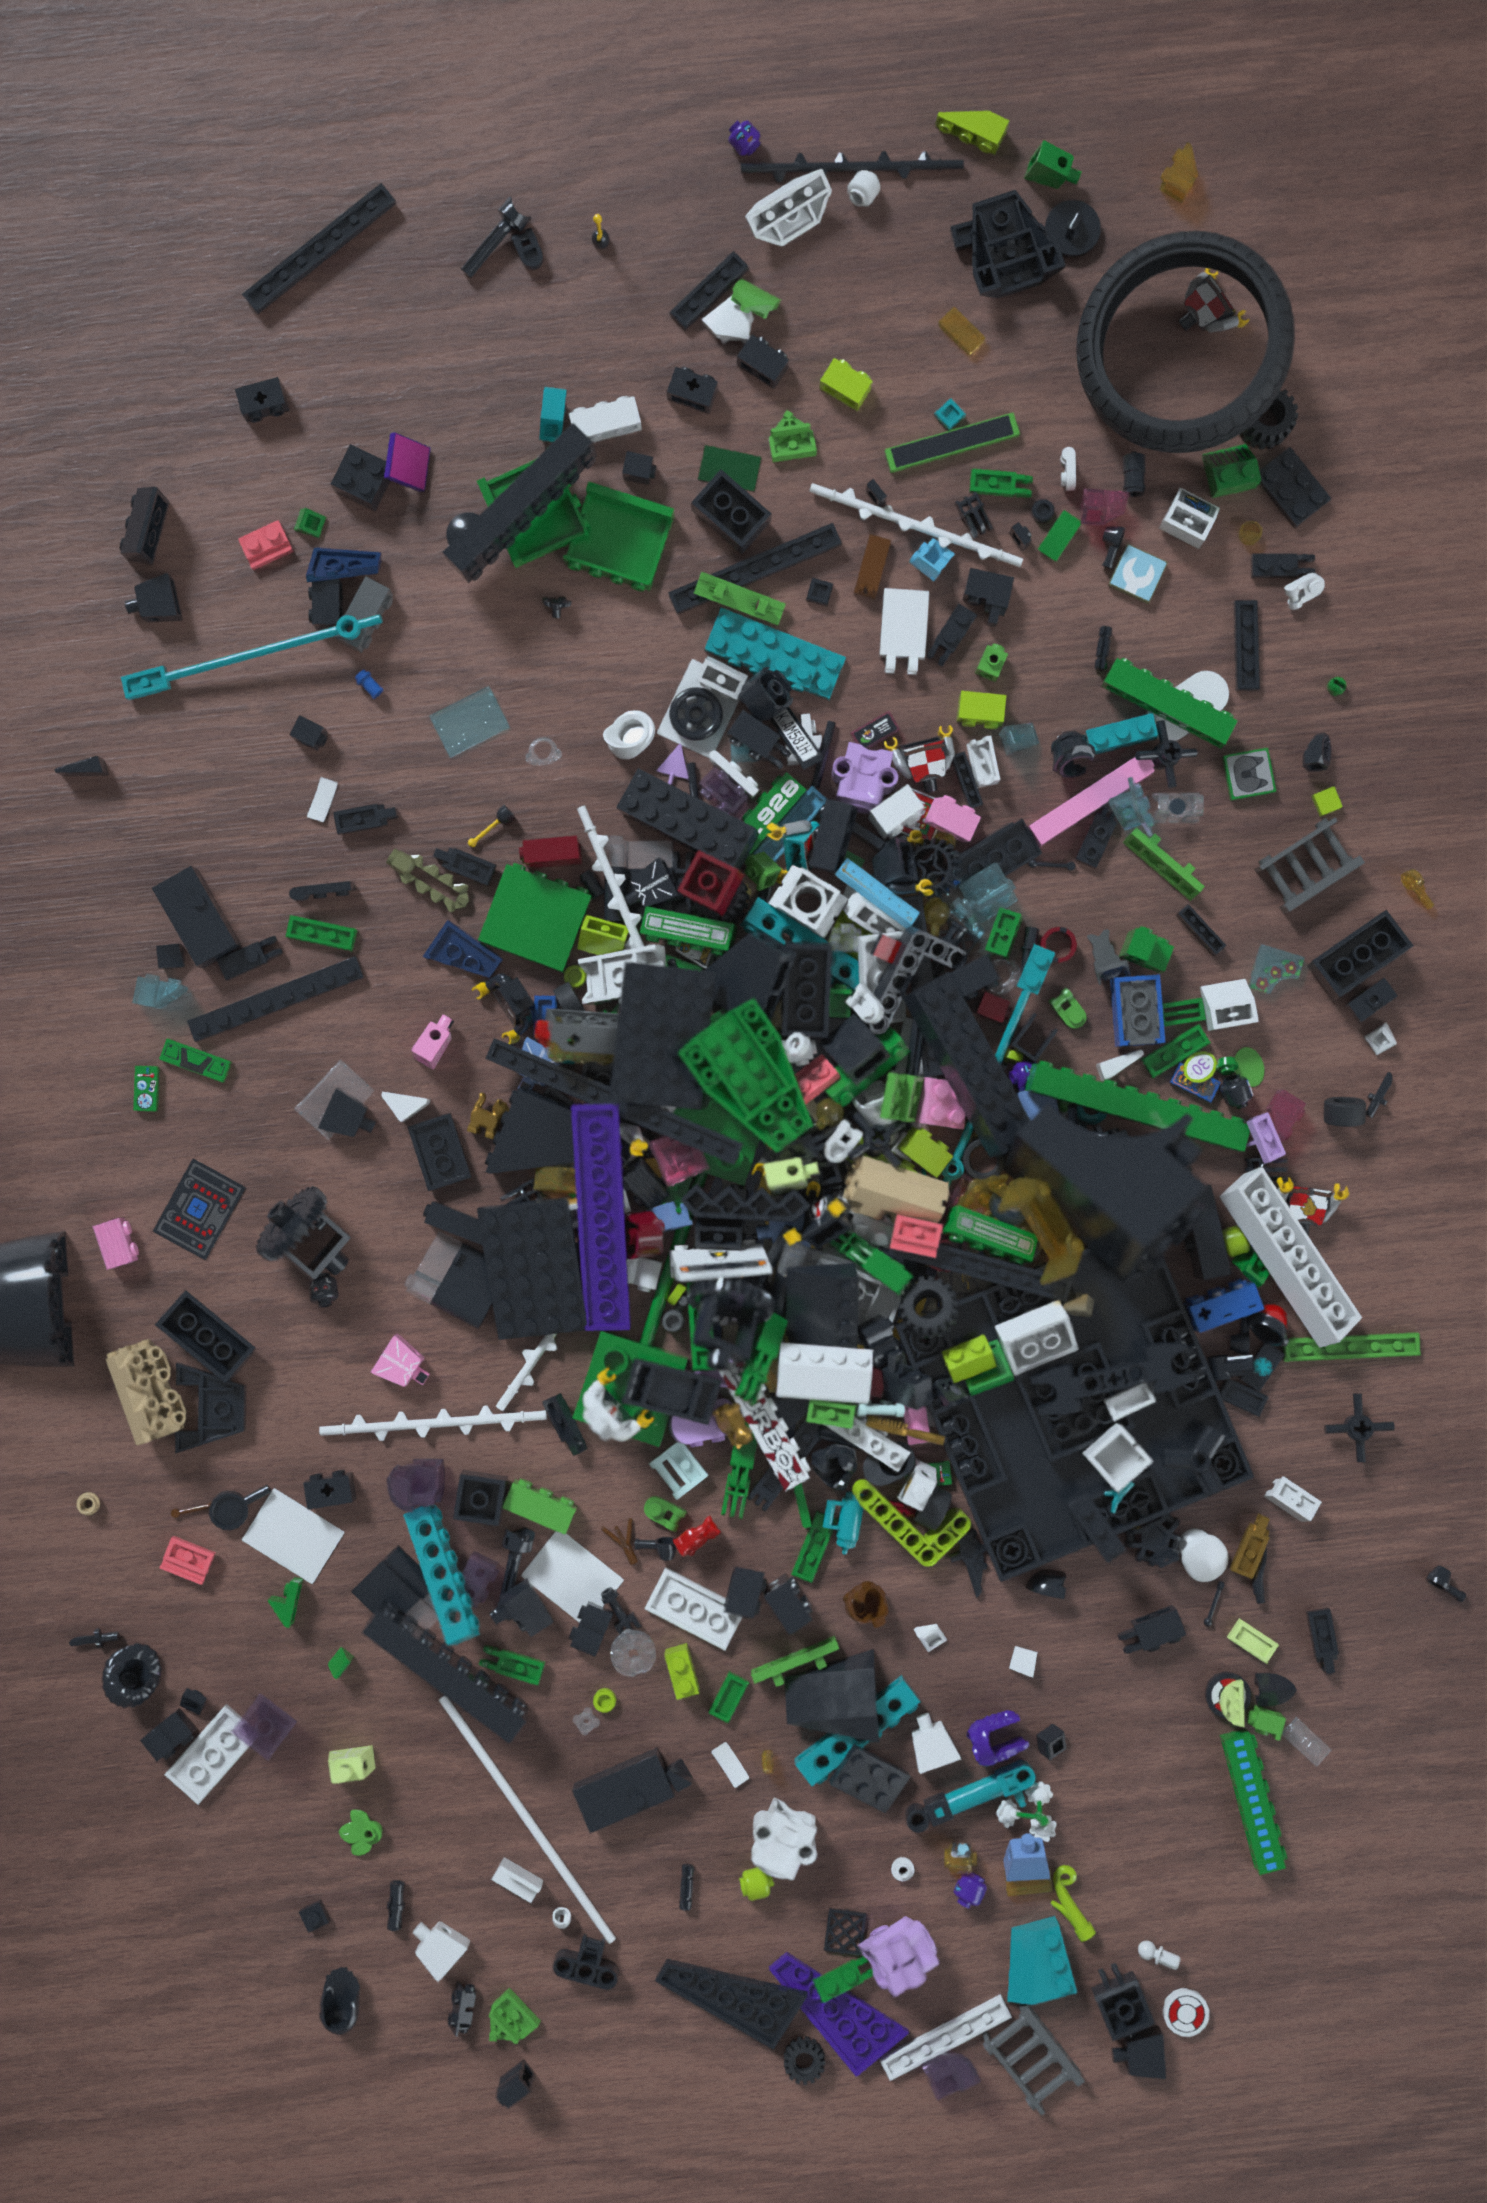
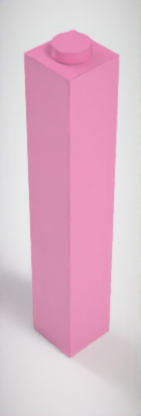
[1028,757,1155,847]

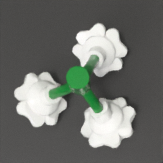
[997,1782,1057,1842]

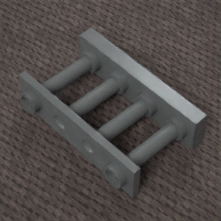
[1254,818,1365,914]
[983,2003,1085,2116]

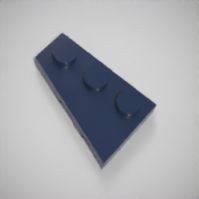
[306,548,382,582]
[423,920,504,978]

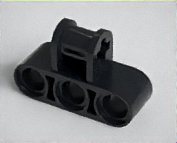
[553,1933,619,1990]

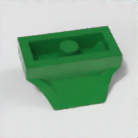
[1232,1245,1270,1288]

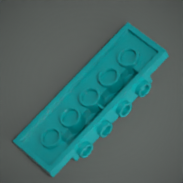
[704,608,846,700]

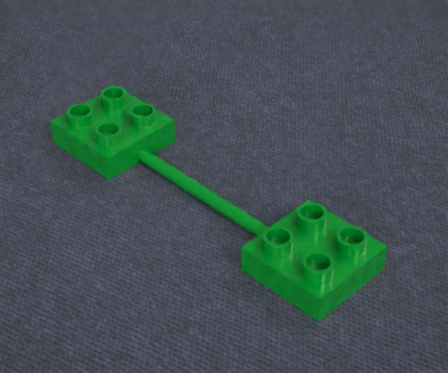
[572,1089,760,1447]

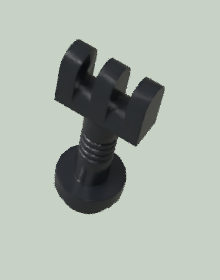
[601,1587,642,1638]

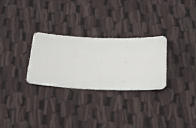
[307,777,337,822]
[711,1742,749,1788]

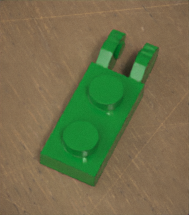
[969,469,1033,498]
[479,1645,546,1686]
[812,1956,873,2003]

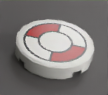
[1163,1988,1209,2037]

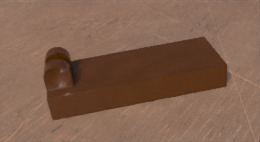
[853,534,891,600]

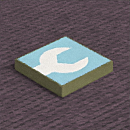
[1107,543,1168,604]

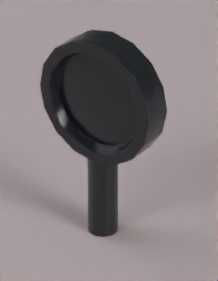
[209,1485,271,1530]

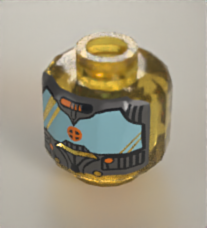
[944,1843,977,1875]

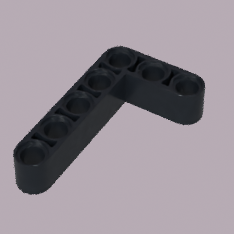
[862,926,967,1034]

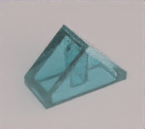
[999,723,1040,755]

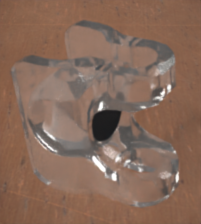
[1152,793,1204,824]

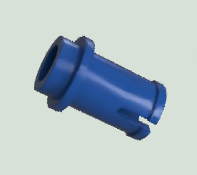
[355,669,384,699]

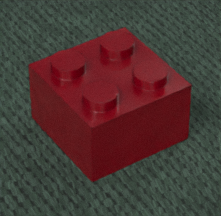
[677,850,744,916]

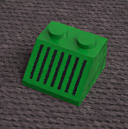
[1201,444,1262,498]

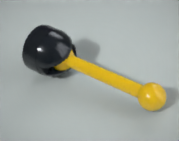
[591,214,610,249]
[468,804,516,847]

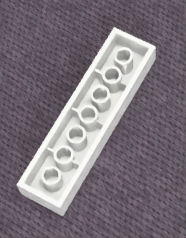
[1219,1167,1362,1348]

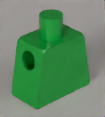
[1024,140,1082,189]

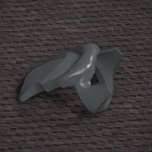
[1087,929,1131,985]

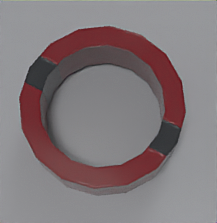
[1039,927,1077,964]

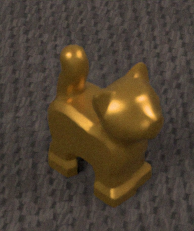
[467,1092,510,1139]
[712,1403,753,1449]

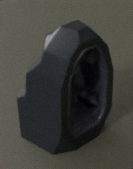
[1302,732,1332,772]

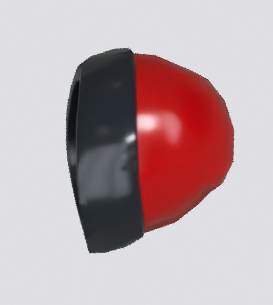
[1249,1304,1289,1347]

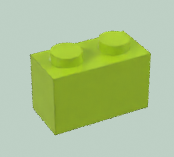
[819,358,872,411]
[957,691,1006,729]
[577,915,629,955]
[897,1126,953,1178]
[942,1335,996,1384]
[664,1643,699,1700]

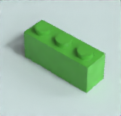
[502,1478,577,1535]

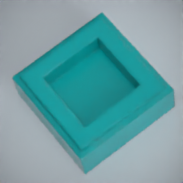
[934,398,966,431]

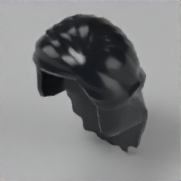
[319,1967,360,2035]

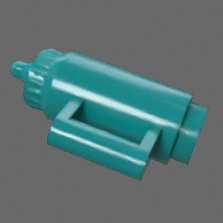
[823,1491,864,1555]

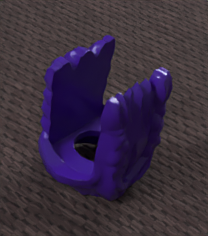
[966,1710,1029,1766]

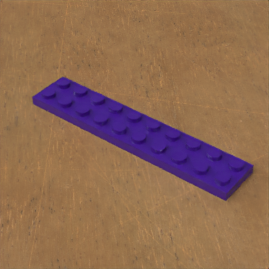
[571,1103,631,1331]

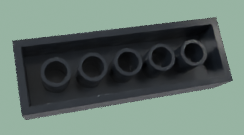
[616,768,760,871]

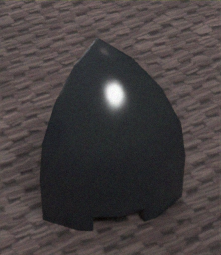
[1026,1570,1066,1599]
[1254,1673,1297,1707]

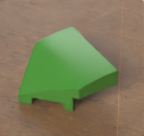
[731,279,781,319]
[769,410,817,462]
[489,1988,541,2044]

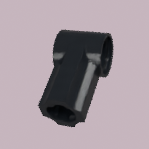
[1207,1354,1255,1381]

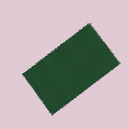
[698,445,762,491]

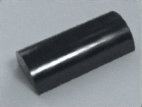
[155,1290,256,1384]

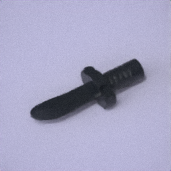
[1366,1072,1393,1118]
[69,1628,120,1648]

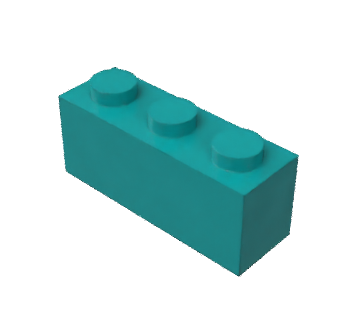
[1085,713,1158,755]

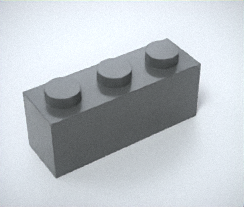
[334,576,393,654]

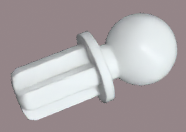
[1138,1941,1180,1970]

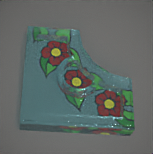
[1248,944,1305,994]

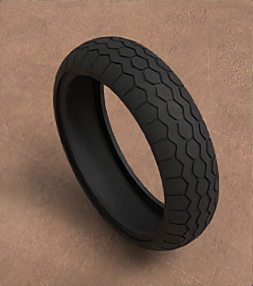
[1076,231,1295,453]

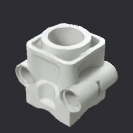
[768,865,848,939]
[752,1797,817,1880]

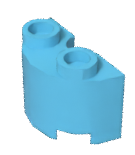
[909,537,955,581]

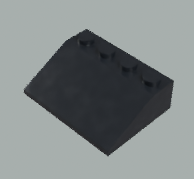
[786,1263,859,1349]

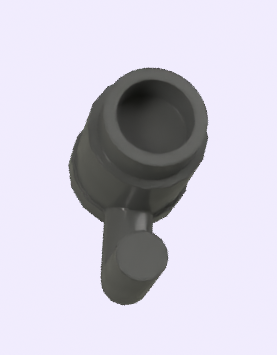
[662,1296,688,1332]

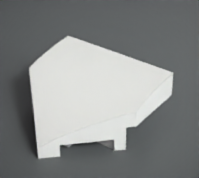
[702,296,753,344]

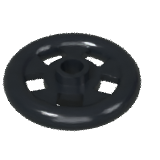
[669,687,723,741]

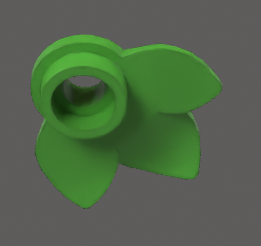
[339,1810,383,1856]

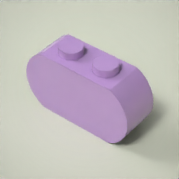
[668,1398,732,1448]

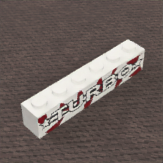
[719,1361,811,1491]

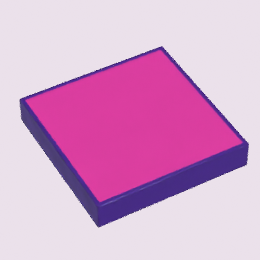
[384,432,431,492]

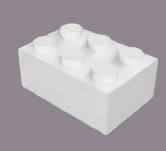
[995,1300,1078,1375]

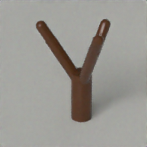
[601,1518,638,1565]

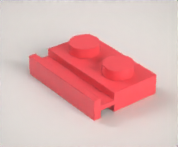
[238,520,294,570]
[794,1054,841,1105]
[890,1215,943,1258]
[159,1536,216,1585]

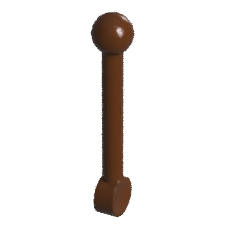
[171,1501,212,1518]

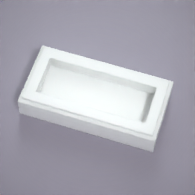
[1103,1383,1156,1421]

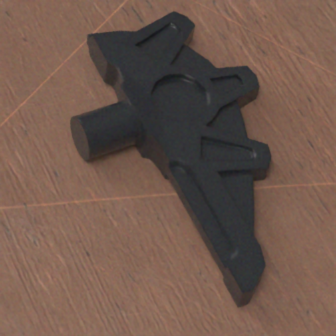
[949,1529,988,1598]

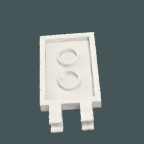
[879,588,929,675]

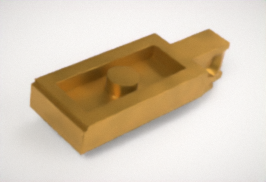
[1230,1513,1270,1579]

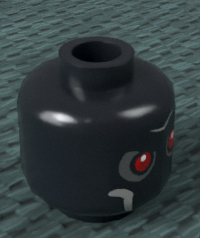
[308,1273,339,1308]

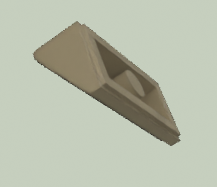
[1063,1294,1094,1317]

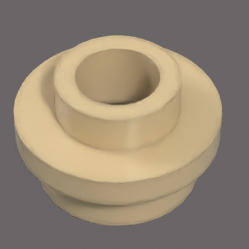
[77,1492,100,1515]

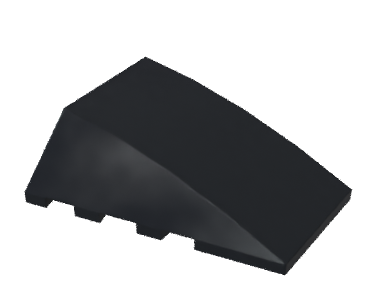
[785,1649,880,1743]

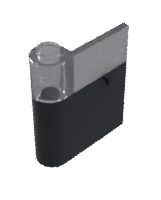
[404,1231,492,1330]

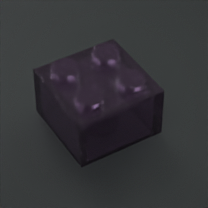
[230,1693,297,1760]

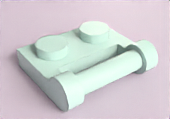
[854,1399,905,1417]
[649,1442,708,1500]

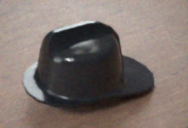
[863,1441,915,1486]

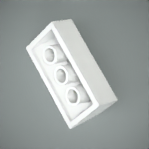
[777,1343,873,1404]

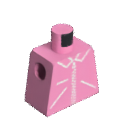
[411,1015,454,1070]
[371,1334,430,1387]

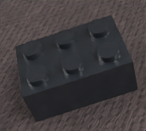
[691,469,772,555]

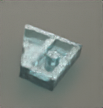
[948,897,985,938]

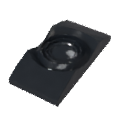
[621,1357,722,1425]

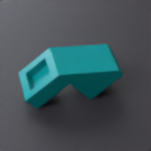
[539,387,567,442]

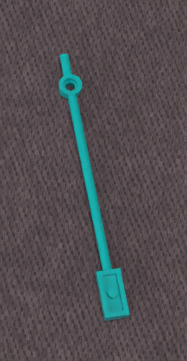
[121,614,383,700]
[942,944,1055,1201]

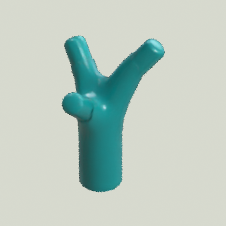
[1104,1481,1134,1513]

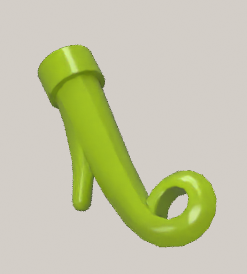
[1051,1865,1096,1942]

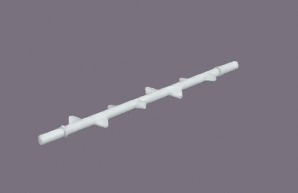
[809,483,1023,567]
[577,806,644,949]
[496,1334,557,1411]
[319,1406,547,1441]

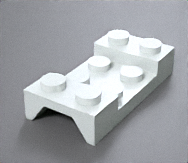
[578,944,666,1005]

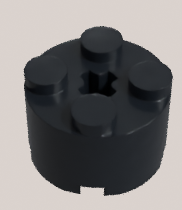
[739,667,793,722]

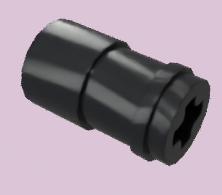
[1123,451,1146,497]

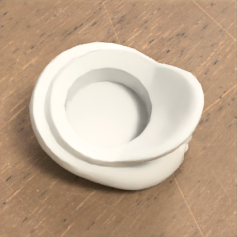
[603,711,655,759]
[1179,1528,1229,1582]

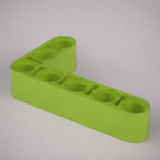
[852,1479,971,1567]

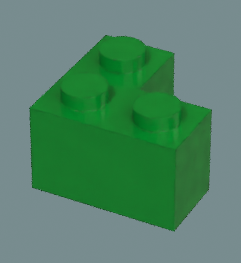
[1119,926,1174,974]

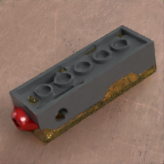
[535,1008,618,1065]

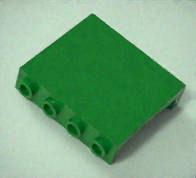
[477,459,590,568]
[563,481,675,592]
[478,863,593,973]

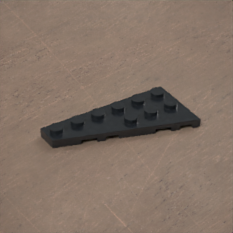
[655,1958,808,2050]

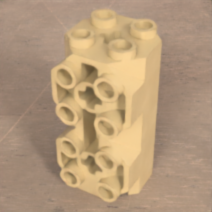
[843,1156,949,1225]
[106,1339,186,1445]

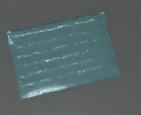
[429,686,510,757]

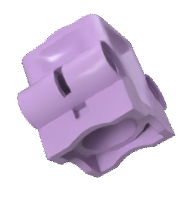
[831,742,898,814]
[858,1916,939,1996]

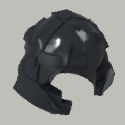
[1051,730,1096,778]
[810,1443,858,1491]

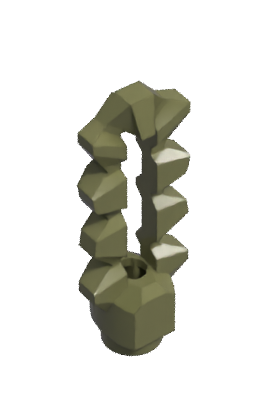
[386,848,469,913]

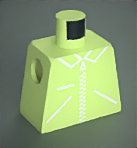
[764,1158,820,1196]
[329,1745,376,1783]

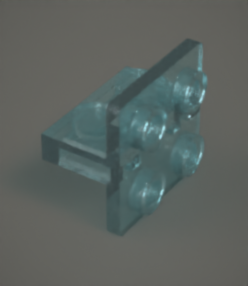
[1109,777,1155,837]
[959,863,1018,923]

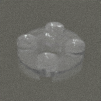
[610,1629,656,1677]

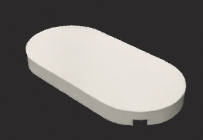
[1147,671,1229,741]

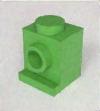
[975,644,1008,682]
[744,851,781,891]
[1247,1705,1286,1741]

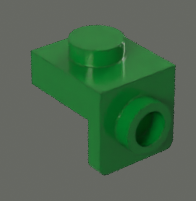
[829,985,852,1018]

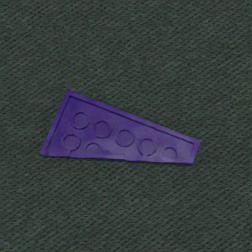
[769,1952,909,2077]

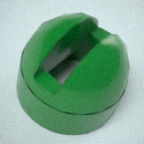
[1327,677,1347,696]

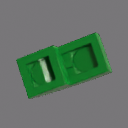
[1038,510,1083,562]

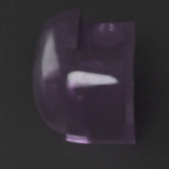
[387,1459,445,1513]
[921,2051,981,2101]

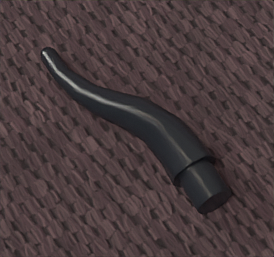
[1252,1547,1267,1604]

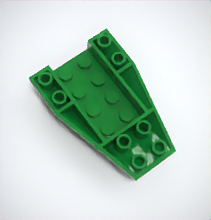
[679,999,813,1153]

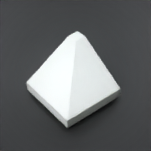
[1365,1022,1397,1055]
[914,1624,947,1652]
[1009,1646,1037,1677]

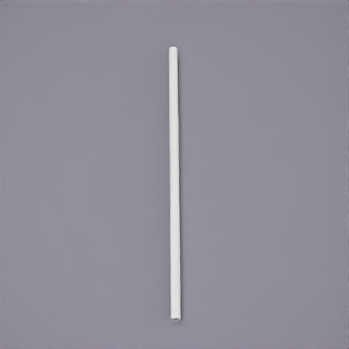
[439,1695,616,1944]

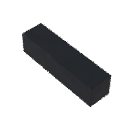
[952,751,983,809]
[1176,904,1227,956]

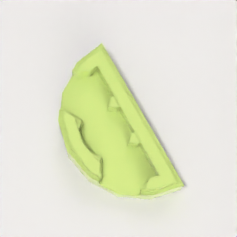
[1219,1680,1245,1727]

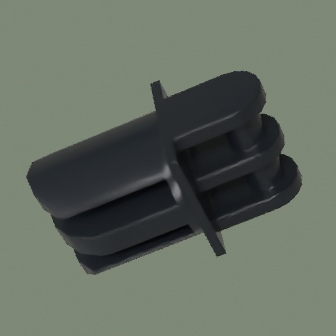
[955,492,994,539]
[1245,1158,1288,1181]
[500,1177,547,1204]

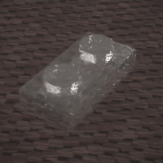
[1282,1717,1332,1767]

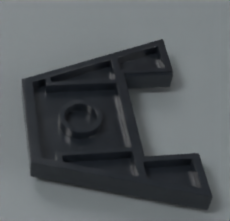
[175,1362,246,1454]

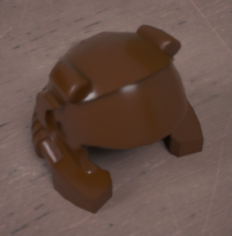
[843,1581,888,1628]

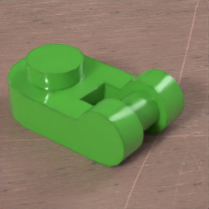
[1048,987,1086,1029]
[644,1496,687,1532]

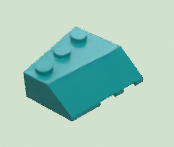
[1007,1916,1077,2005]

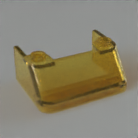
[997,1178,1084,1285]

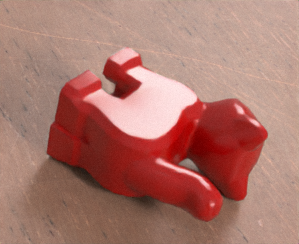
[673,1516,721,1556]

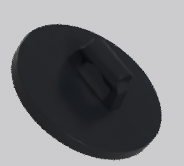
[1045,200,1101,257]

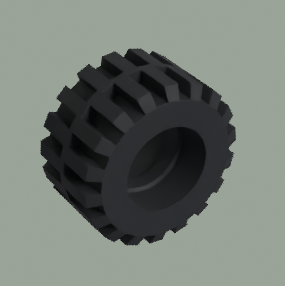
[1239,389,1298,449]
[688,880,749,923]
[899,1277,958,1339]

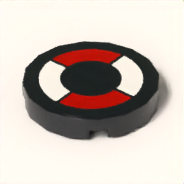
[1205,1671,1251,1718]

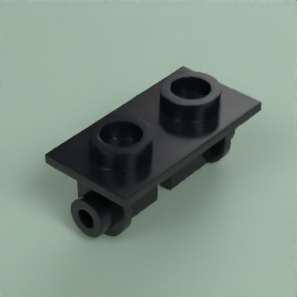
[448,1981,477,2037]

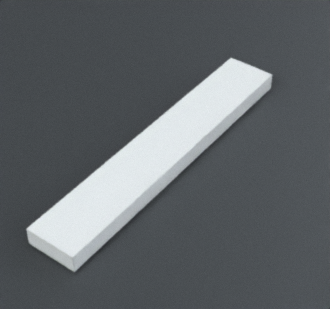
[880,1994,1012,2081]

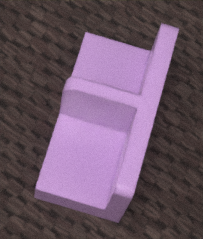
[1246,1112,1286,1164]

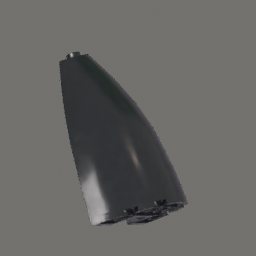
[0,1231,74,1367]

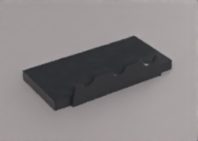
[957,818,1042,898]

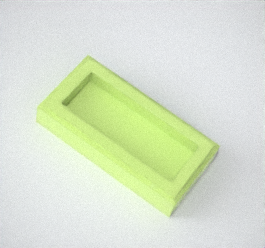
[1227,1618,1279,1664]

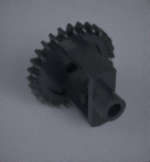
[255,1186,351,1280]
[687,1276,775,1371]

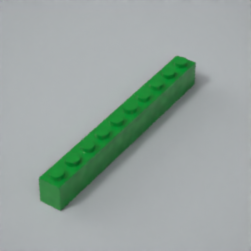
[1025,1061,1250,1152]

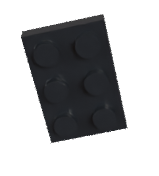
[1259,447,1332,529]
[407,1113,472,1191]
[829,1744,911,1813]

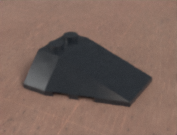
[972,190,1066,299]

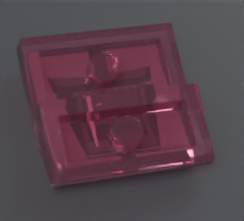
[649,1136,710,1186]

